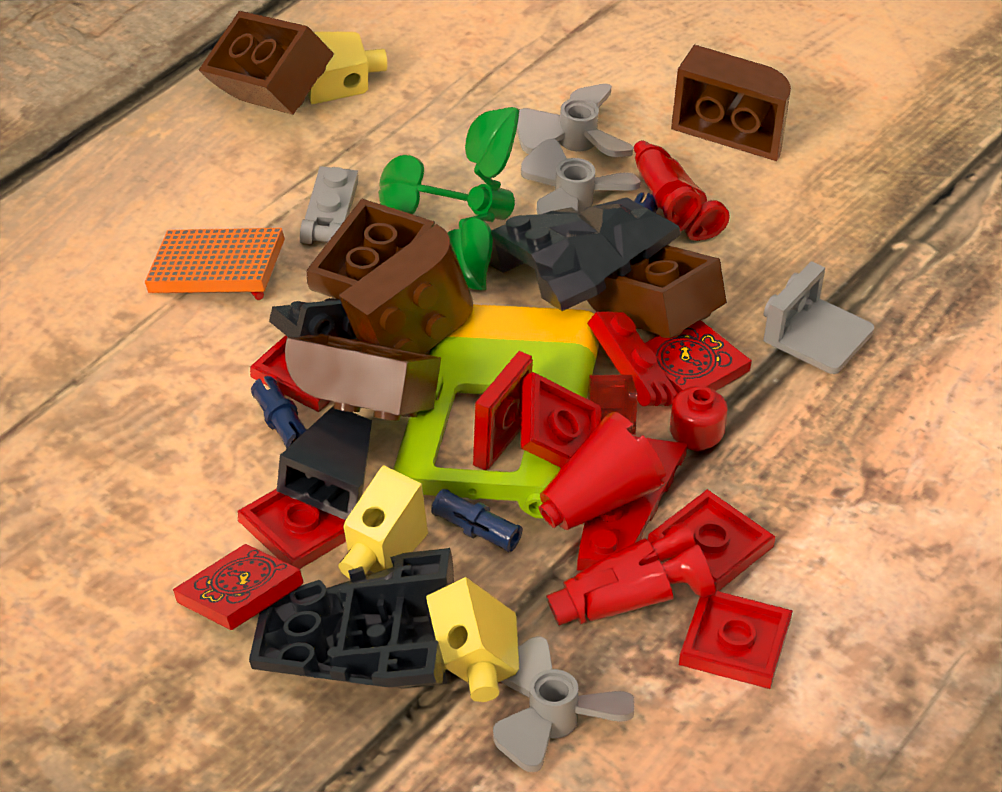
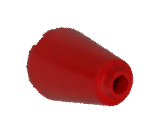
[538,412,666,530]

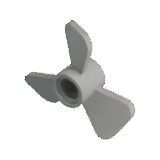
[517,84,634,157]
[521,139,641,214]
[493,636,634,772]

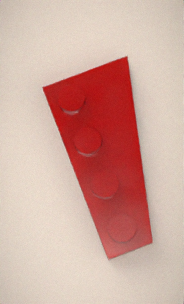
[577,436,688,571]

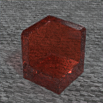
[588,375,637,435]

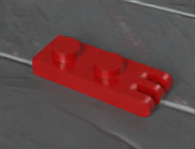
[587,312,677,406]

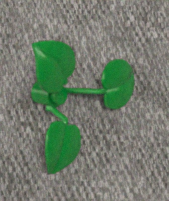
[378,107,520,291]

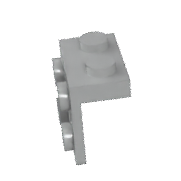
[763,261,874,374]

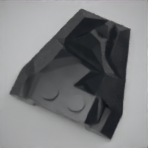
[489,197,681,311]
[249,548,454,689]

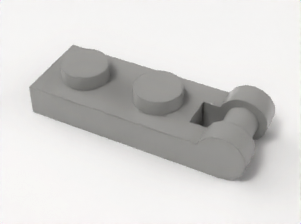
[300,166,358,244]

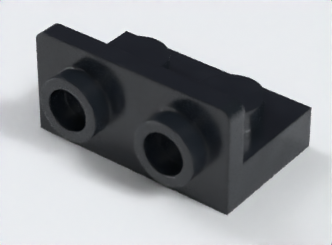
[269,298,357,339]

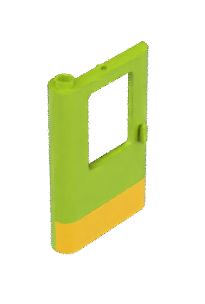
[393,304,600,518]

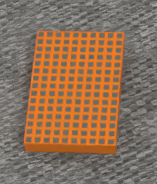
[145,228,285,293]

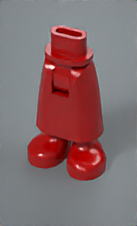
[634,140,730,241]
[546,521,716,626]

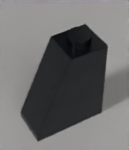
[276,405,372,520]

